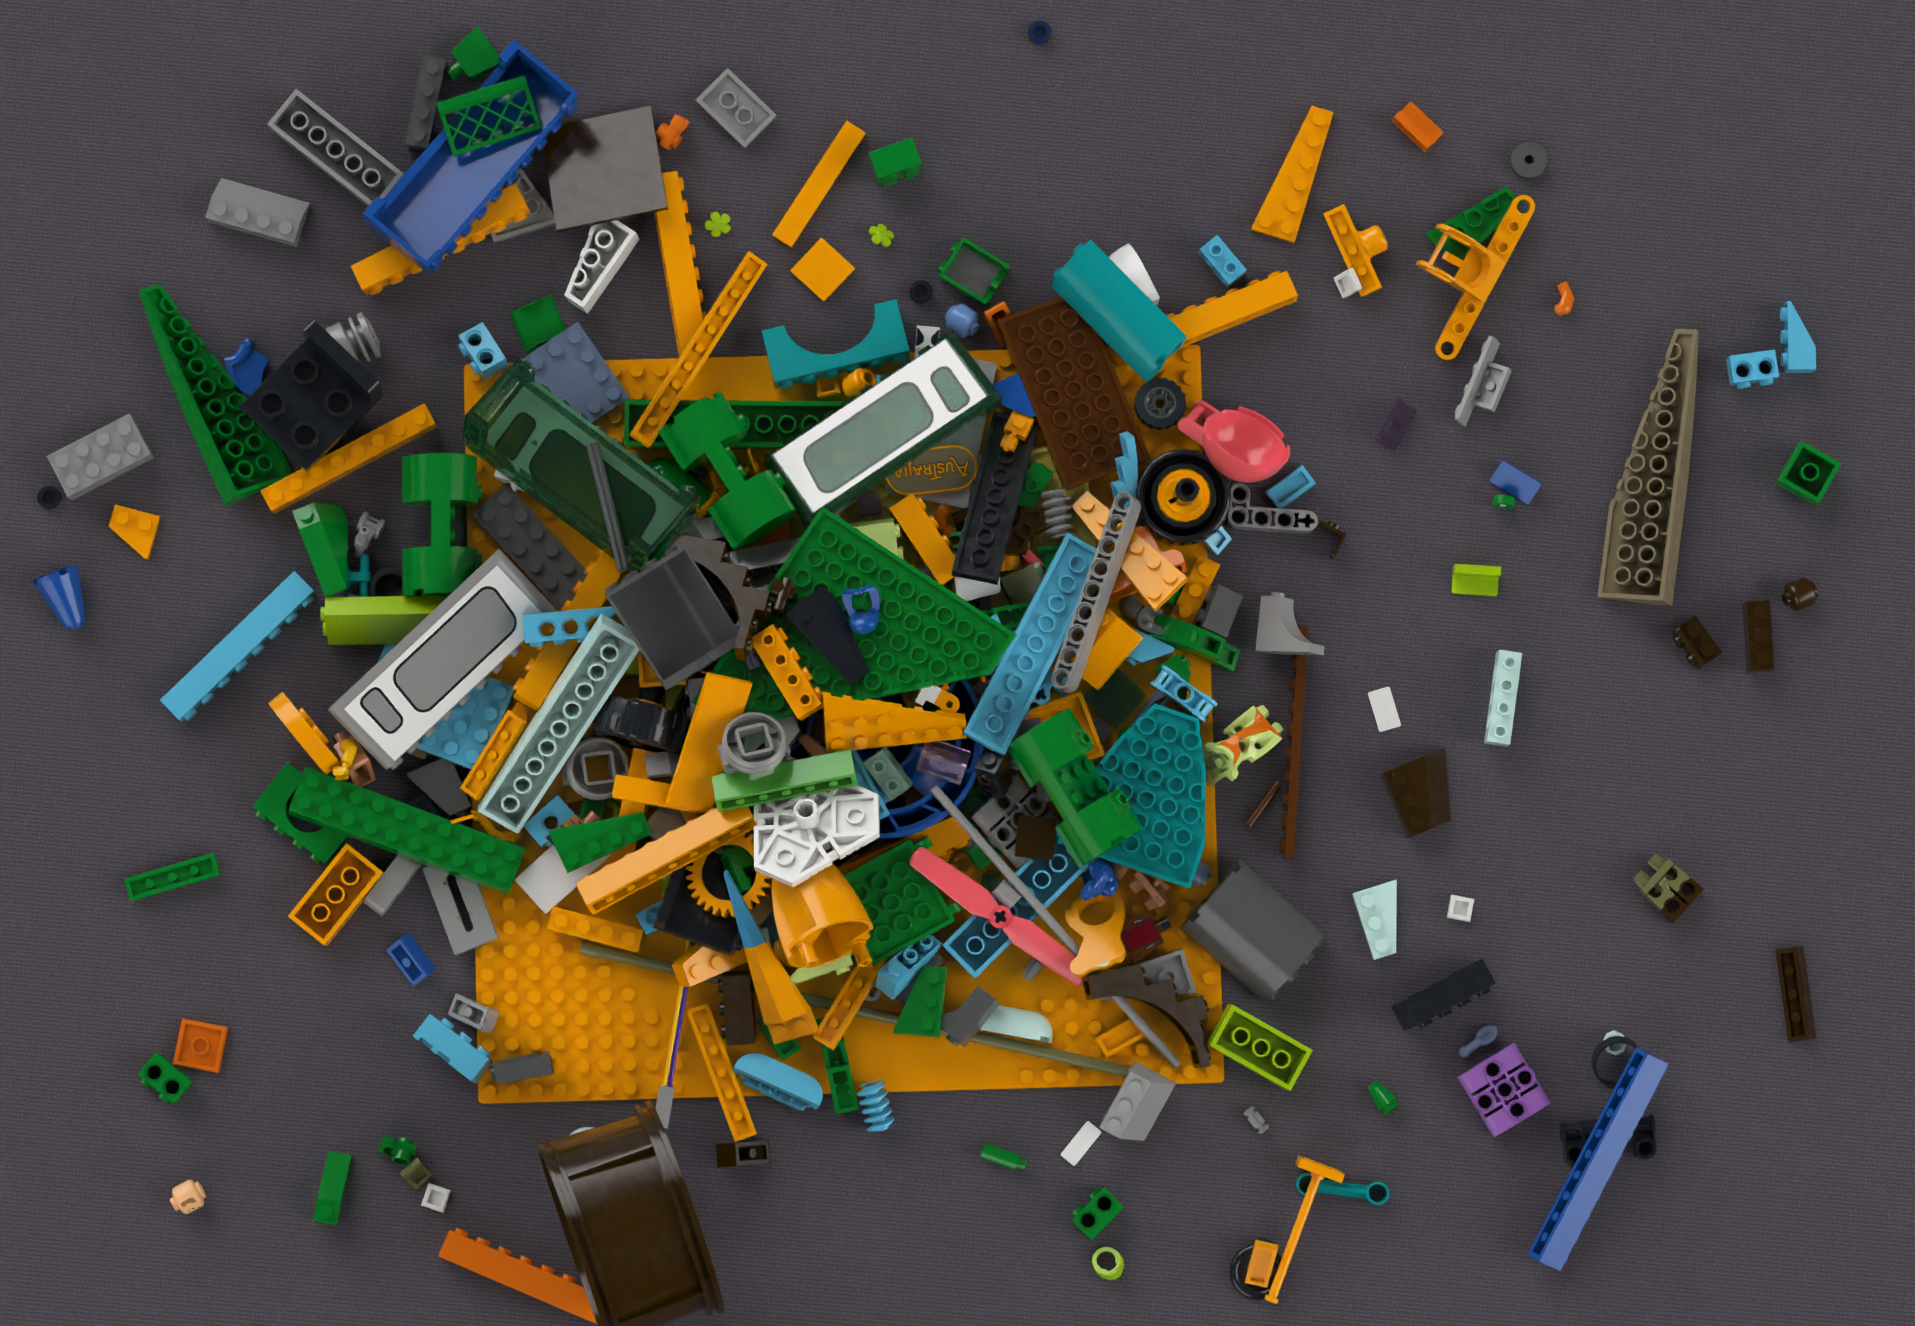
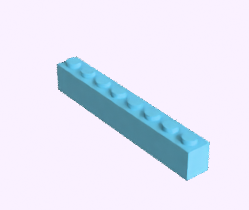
[160,571,316,722]

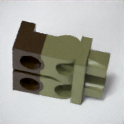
[1632,854,1704,924]

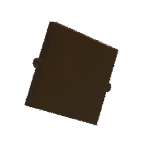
[1015,815,1057,861]

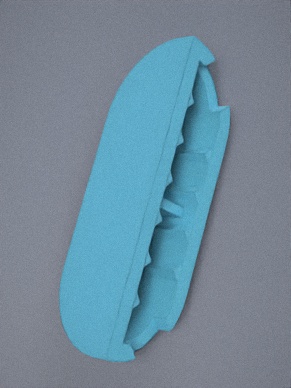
[734,1053,823,1111]

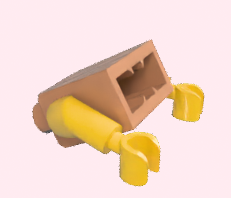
[333,732,376,787]

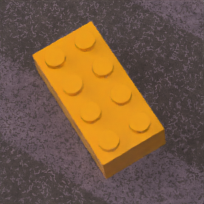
[889,493,956,587]
[288,843,384,946]

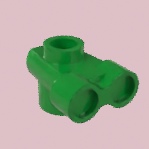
[378,1135,417,1166]

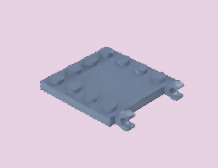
[491,322,630,451]

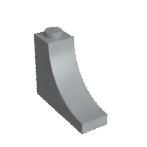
[1255,592,1325,655]

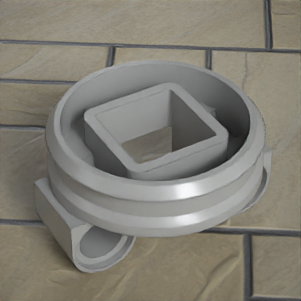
[718,712,790,774]
[561,736,630,801]

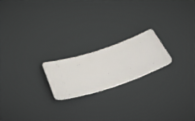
[1061,1121,1101,1166]

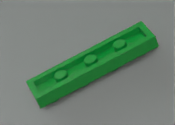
[124,853,221,902]

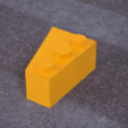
[671,944,747,987]

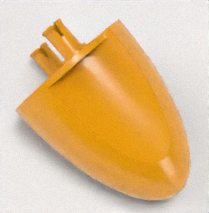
[771,863,873,968]

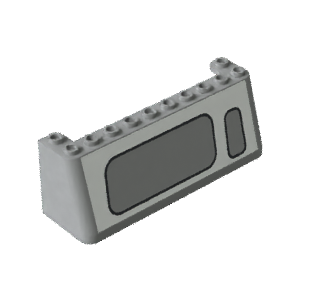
[328,549,556,770]

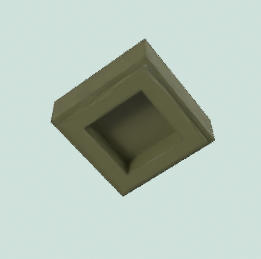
[400,1158,433,1189]

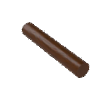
[1244,779,1283,829]

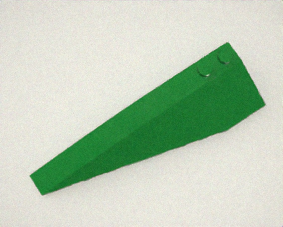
[139,284,292,506]

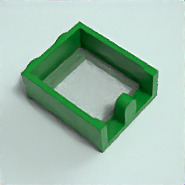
[937,237,1010,308]

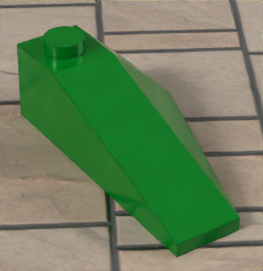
[292,502,349,598]

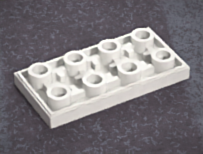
[514,845,610,914]

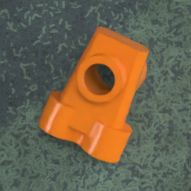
[656,114,690,150]

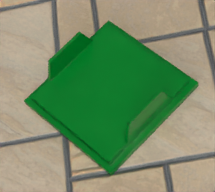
[509,295,566,354]

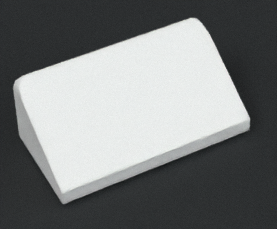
[952,577,1000,601]

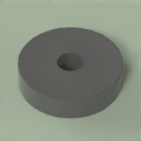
[1510,141,1548,179]

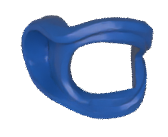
[842,585,881,634]

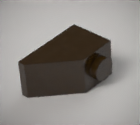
[716,1140,771,1168]

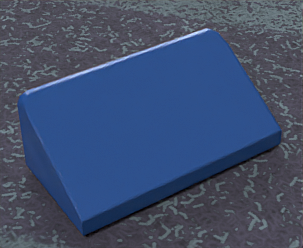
[1489,460,1542,505]
[386,933,436,987]

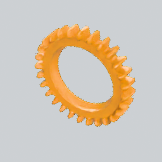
[686,832,772,918]

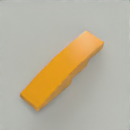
[612,775,706,815]

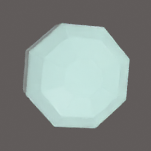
[1603,1030,1627,1055]

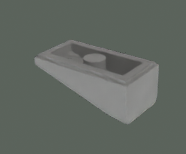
[448,993,499,1033]

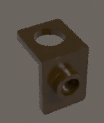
[1317,520,1347,560]

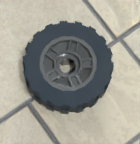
[1134,377,1186,430]

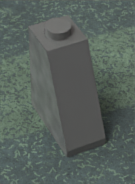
[407,759,473,818]

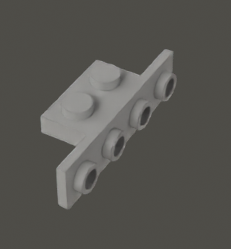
[1455,335,1512,427]

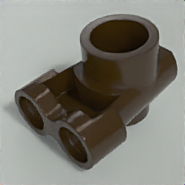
[770,577,796,617]

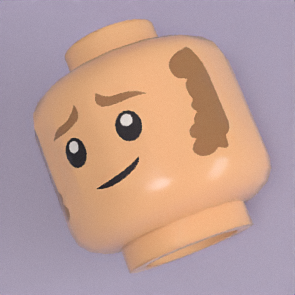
[170,1180,207,1214]

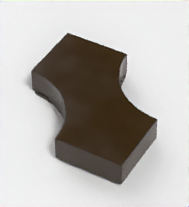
[1005,507,1046,557]

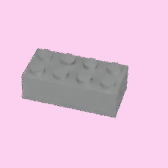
[47,414,154,500]

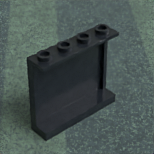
[653,852,757,957]

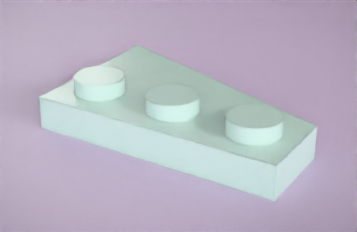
[1352,879,1397,960]

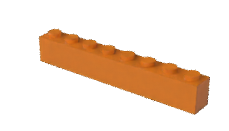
[438,1227,597,1324]

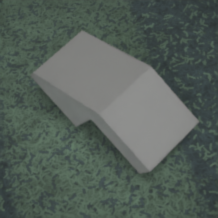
[644,751,680,783]

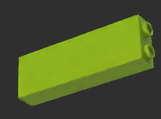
[320,596,448,645]

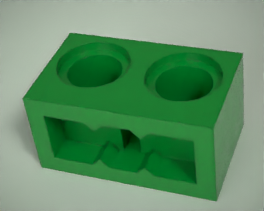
[138,1052,194,1104]
[1071,1187,1124,1240]

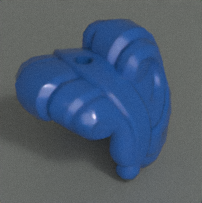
[1080,858,1118,901]

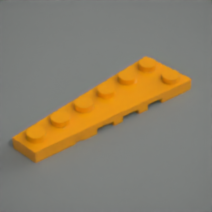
[1251,106,1334,244]
[1071,491,1188,612]

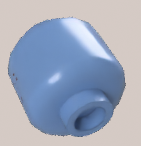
[945,304,980,338]

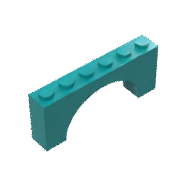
[762,299,910,390]

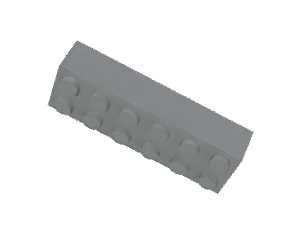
[267,89,404,206]

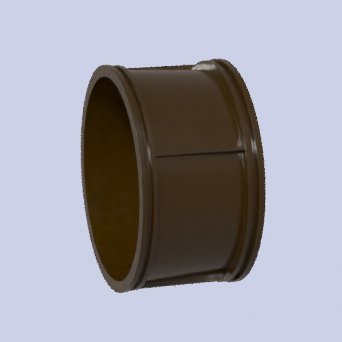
[535,1100,725,1326]

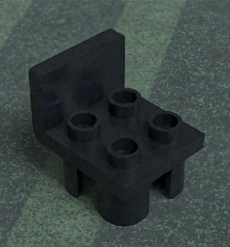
[239,319,383,473]

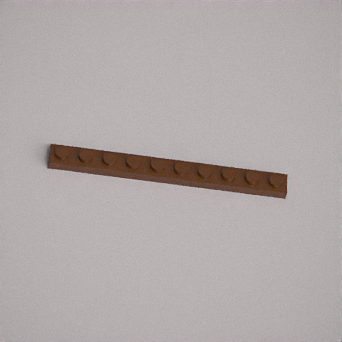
[1279,626,1308,859]

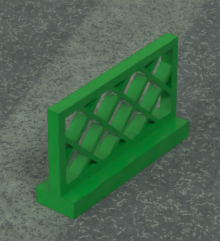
[436,75,541,156]

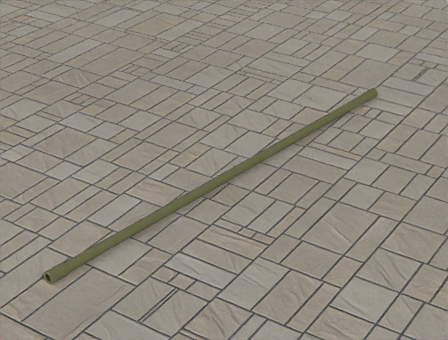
[579,941,1132,1077]

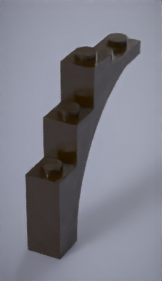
[666,533,774,661]
[1081,963,1211,1068]

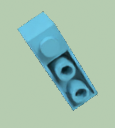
[1780,301,1816,373]
[875,935,942,1000]

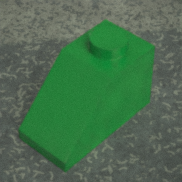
[1154,653,1191,708]

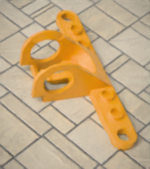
[1415,195,1535,360]

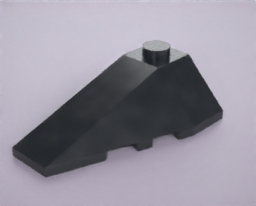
[786,586,869,687]

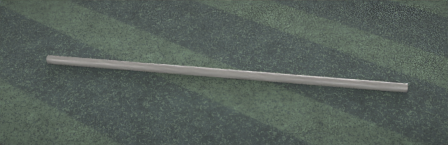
[930,785,1181,1069]

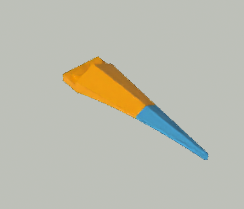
[724,870,819,1044]

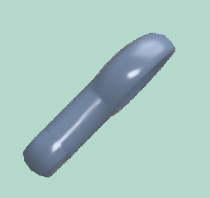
[1459,1025,1498,1058]

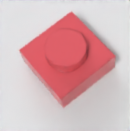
[1021,549,1044,568]

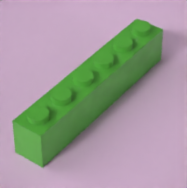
[712,750,858,812]

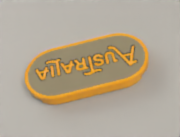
[885,445,977,497]

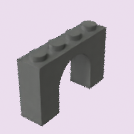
[895,953,1000,1047]

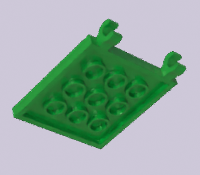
[844,836,964,966]

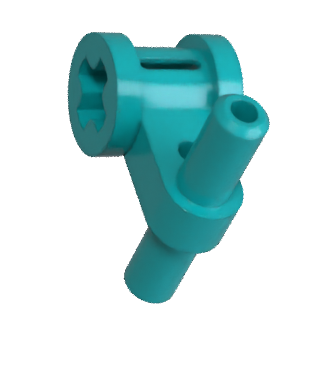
[348,554,372,597]

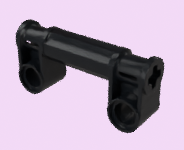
[1559,1114,1657,1166]

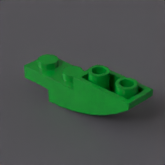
[1149,615,1241,672]

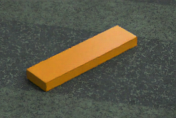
[460,710,529,801]

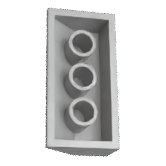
[205,178,310,247]

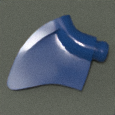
[225,338,270,396]

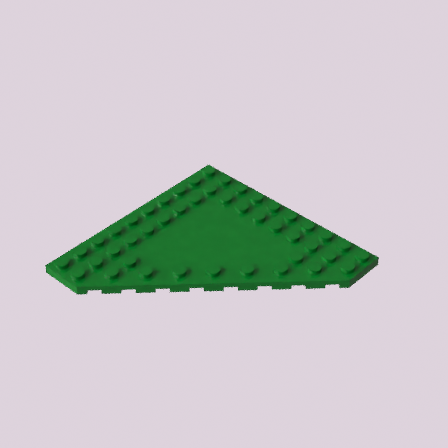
[692,507,1017,719]

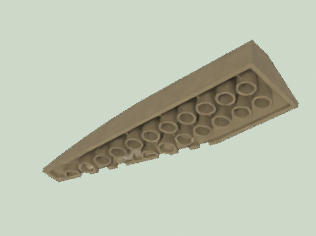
[1598,329,1699,606]

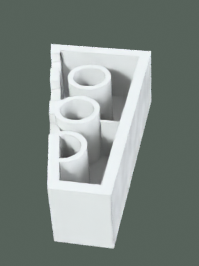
[565,220,640,314]

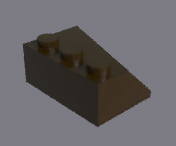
[1381,748,1451,839]

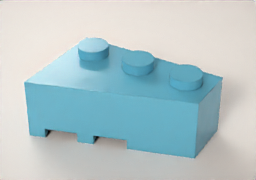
[413,1014,493,1084]

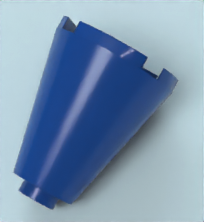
[33,564,86,631]

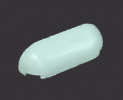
[979,1005,1053,1043]

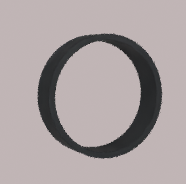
[1591,1036,1639,1089]

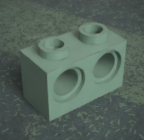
[863,747,913,801]

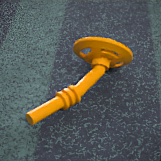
[696,447,764,519]

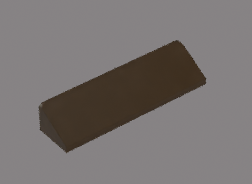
[1776,946,1816,1042]

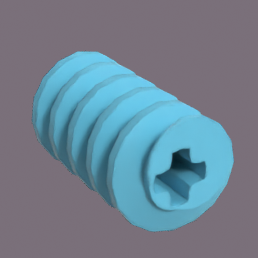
[857,1080,894,1132]

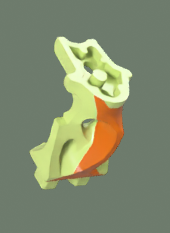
[1203,705,1284,787]

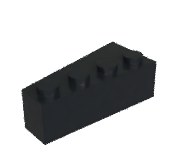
[1391,959,1496,1031]

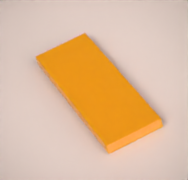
[665,672,752,813]

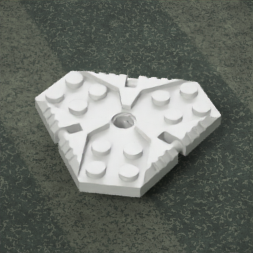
[754,757,880,887]

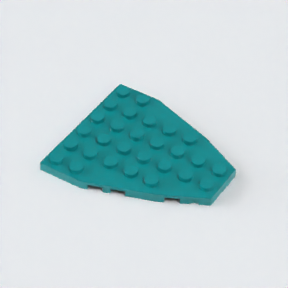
[1057,704,1206,889]

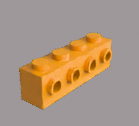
[752,624,823,721]

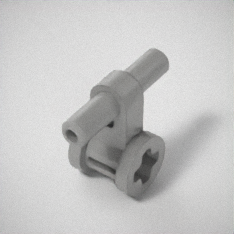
[354,511,386,558]

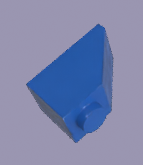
[992,373,1036,418]

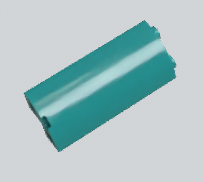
[1051,240,1187,383]

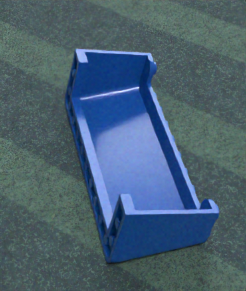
[363,40,578,273]

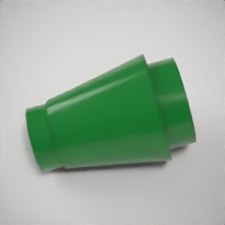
[1367,1080,1399,1116]

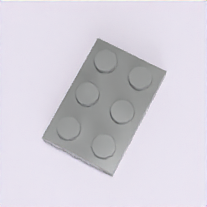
[695,68,777,149]

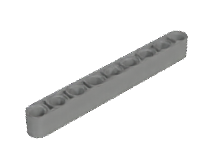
[1051,492,1141,693]

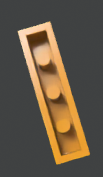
[547,906,644,954]

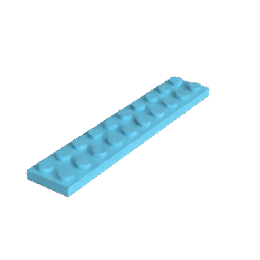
[962,533,1096,756]

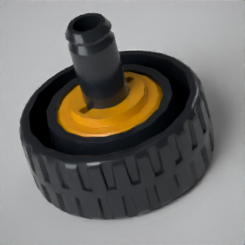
[1136,449,1231,547]
[592,687,691,755]

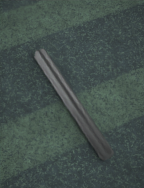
[587,442,630,572]

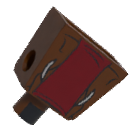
[1120,913,1172,964]

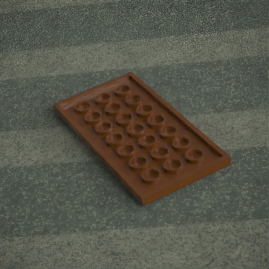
[996,297,1151,490]

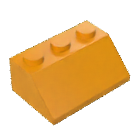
[1070,606,1143,690]

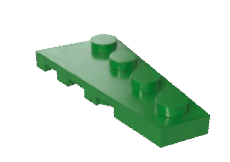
[1425,187,1523,260]

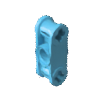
[1150,665,1218,723]

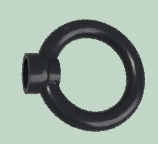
[1230,1237,1285,1300]

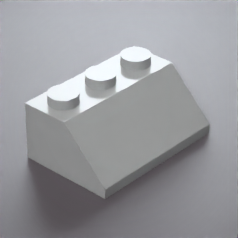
[1099,1061,1176,1141]

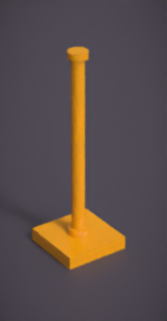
[1264,1155,1345,1304]

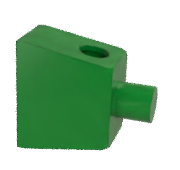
[446,26,499,82]

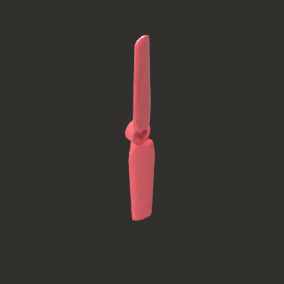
[910,847,1091,986]

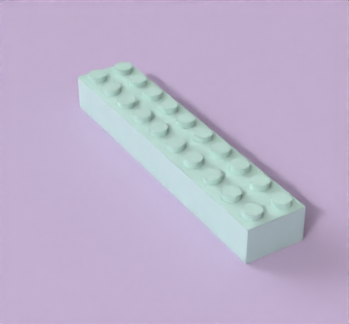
[478,613,640,834]

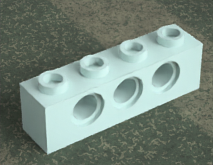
[1484,650,1522,747]

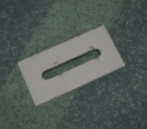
[423,866,499,956]

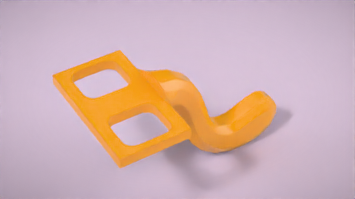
[451,810,524,843]

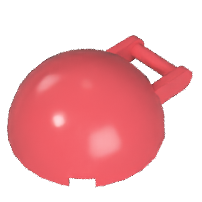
[1178,400,1290,483]

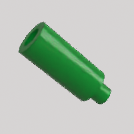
[980,1142,1027,1171]

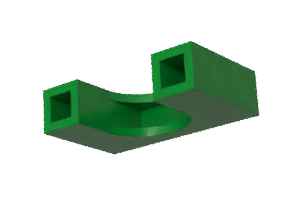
[253,762,350,865]

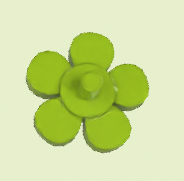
[705,212,731,237]
[869,224,894,247]

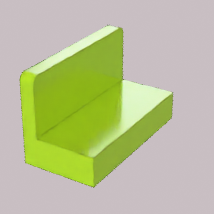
[1451,564,1501,596]

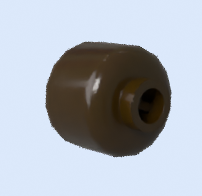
[1782,578,1818,611]

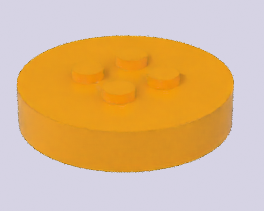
[268,691,341,775]

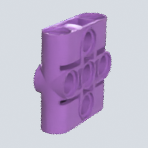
[1457,1042,1551,1137]

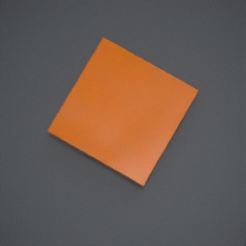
[173,1018,229,1073]

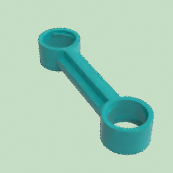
[1296,1173,1390,1205]

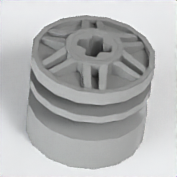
[326,312,382,362]

